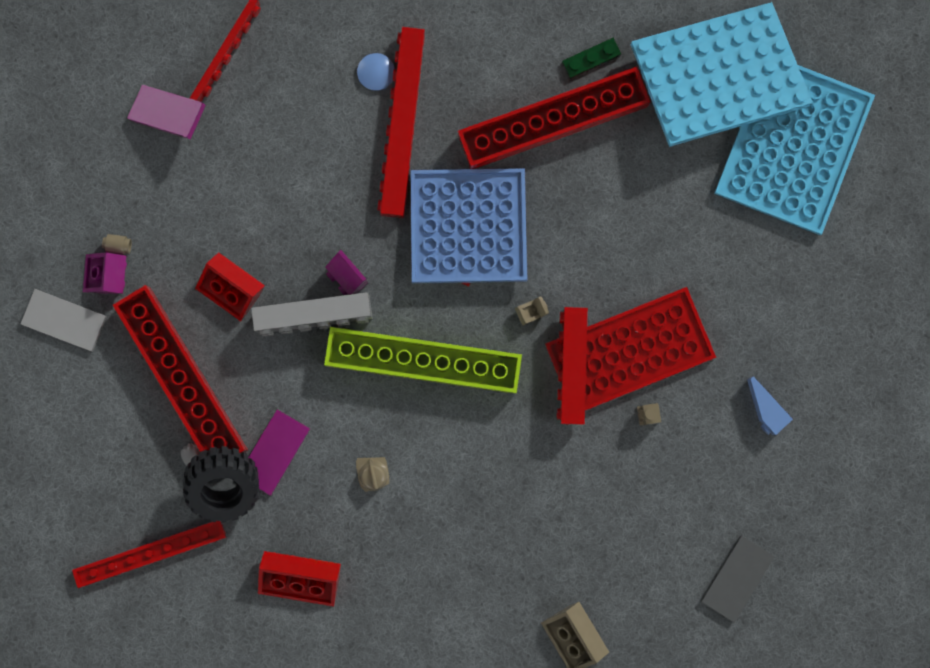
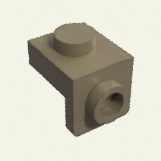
[515,296,549,326]

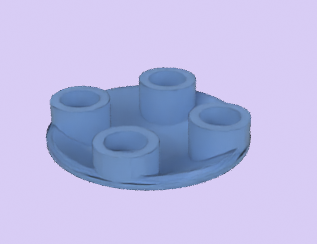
[357,53,395,90]

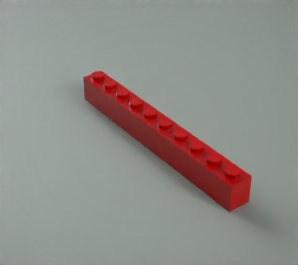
[377,27,425,218]

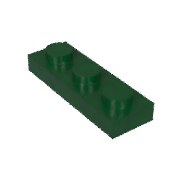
[562,37,621,79]

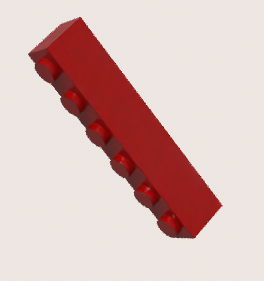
[557,307,588,425]

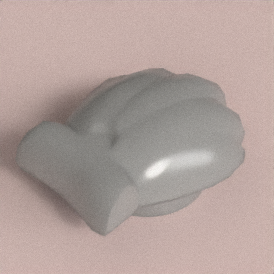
[181,443,200,466]

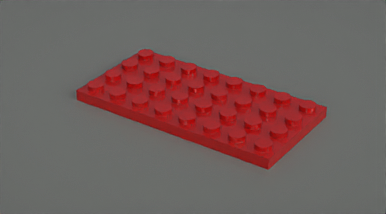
[545,287,716,411]

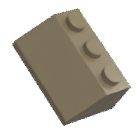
[541,602,609,668]

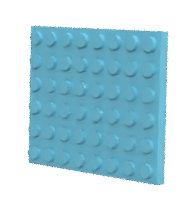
[630,2,813,147]
[714,65,875,235]

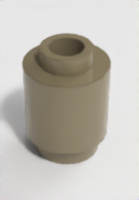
[102,234,132,255]

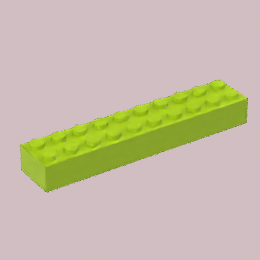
[324,327,522,394]

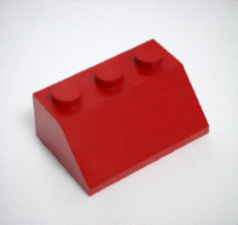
[195,252,265,321]

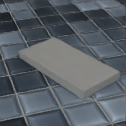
[21,289,107,352]

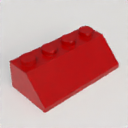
[258,551,341,607]

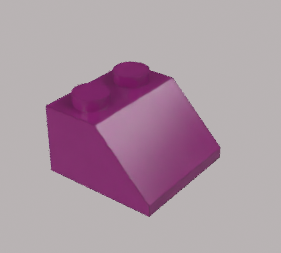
[325,250,368,295]
[83,252,127,294]

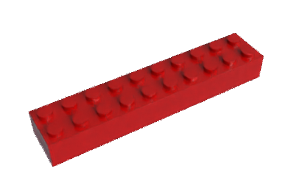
[458,67,651,169]
[113,285,248,453]

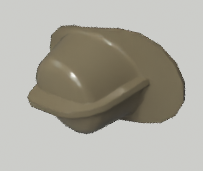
[356,457,389,492]

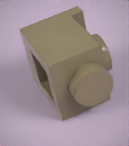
[637,403,661,426]

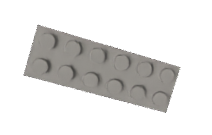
[251,292,373,337]

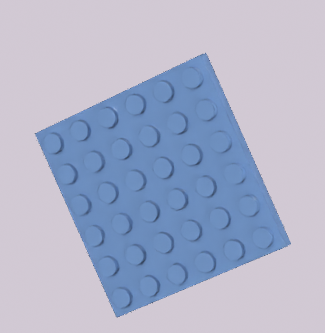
[411,168,527,283]

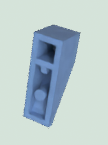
[747,376,793,435]

